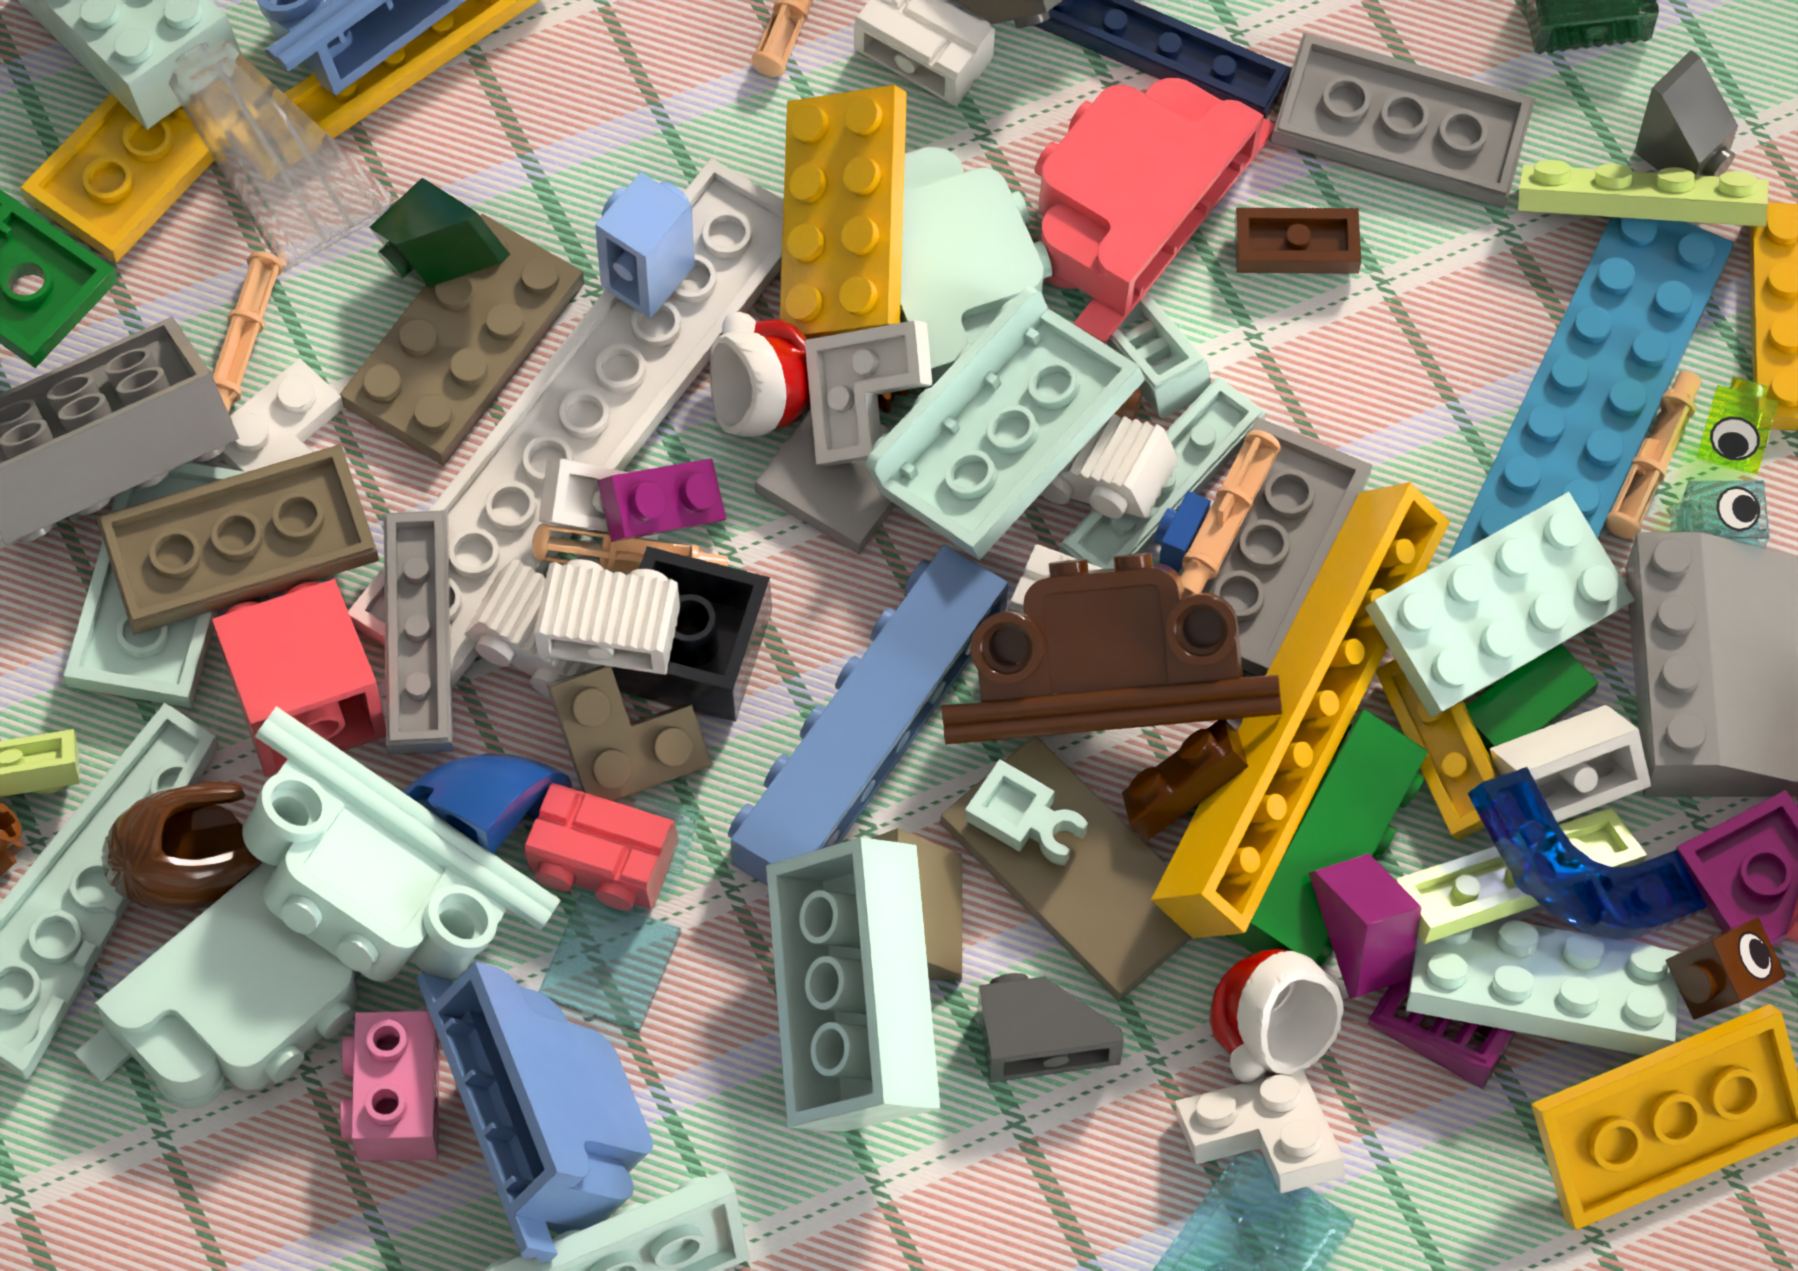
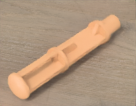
[751,0,813,77]
[212,251,284,413]
[1605,371,1702,539]
[1181,430,1281,597]
[532,523,728,573]

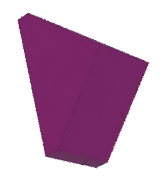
[1308,853,1422,999]

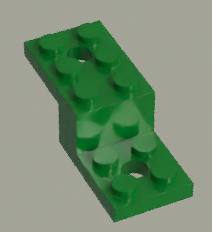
[0,189,118,369]

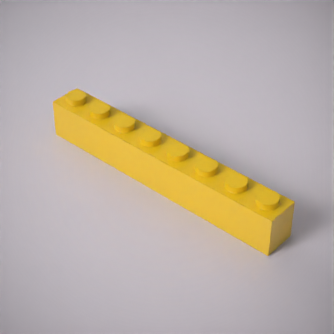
[1151,482,1451,939]

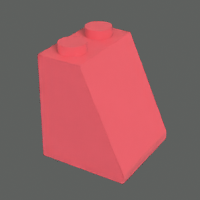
[212,579,386,777]

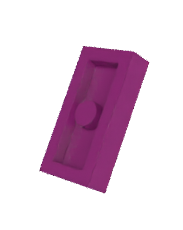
[597,458,727,542]

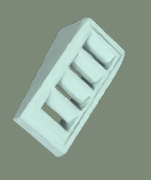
[1106,292,1211,418]

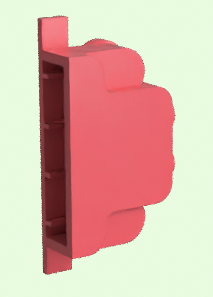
[1034,78,1275,344]

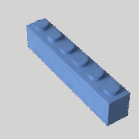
[728,544,1008,886]

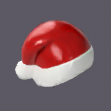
[710,312,811,437]
[1209,949,1344,1083]

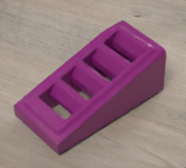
[1367,976,1516,1090]

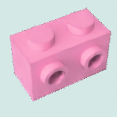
[340,1011,440,1161]

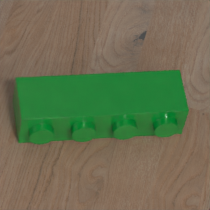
[1225,709,1428,967]

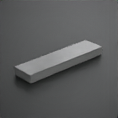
[383,510,453,754]

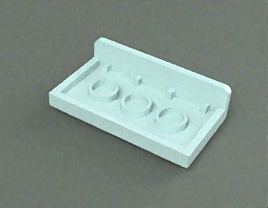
[866,286,1145,560]

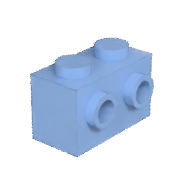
[595,172,695,319]

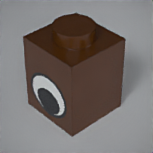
[1665,917,1787,1020]

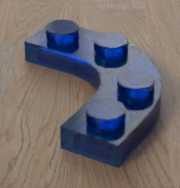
[1467,767,1707,939]

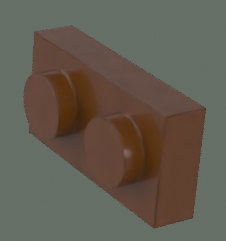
[1234,208,1361,274]
[1122,720,1248,842]

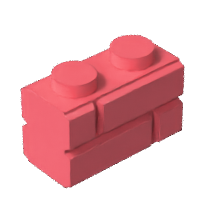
[524,783,679,911]

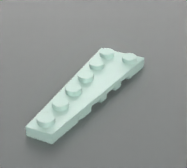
[0,703,219,1080]

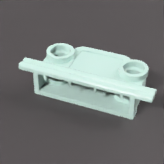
[900,147,1052,392]
[242,706,561,982]
[74,862,361,1108]

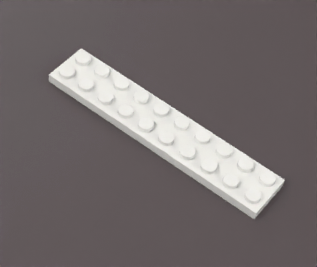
[348,158,784,688]

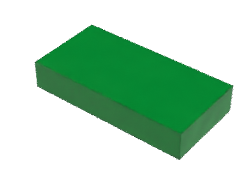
[1466,644,1599,754]

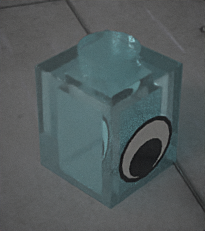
[1670,480,1770,548]

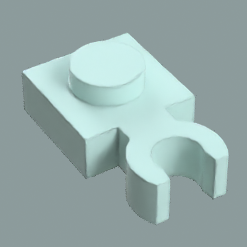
[964,759,1088,866]

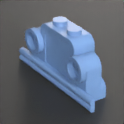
[257,0,467,96]
[416,961,653,1262]

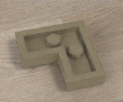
[546,665,712,801]

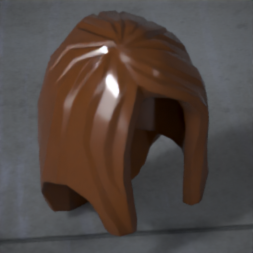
[101,781,262,910]

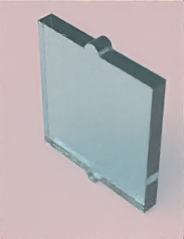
[538,893,681,1033]

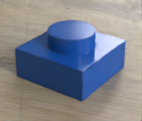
[1153,491,1211,574]

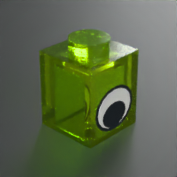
[1694,377,1779,475]

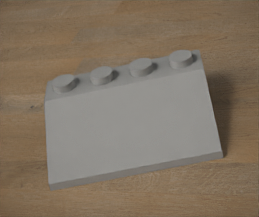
[0,316,240,545]
[1626,532,1798,797]

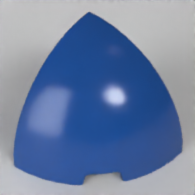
[403,753,572,854]

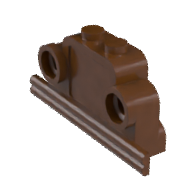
[942,553,1283,745]

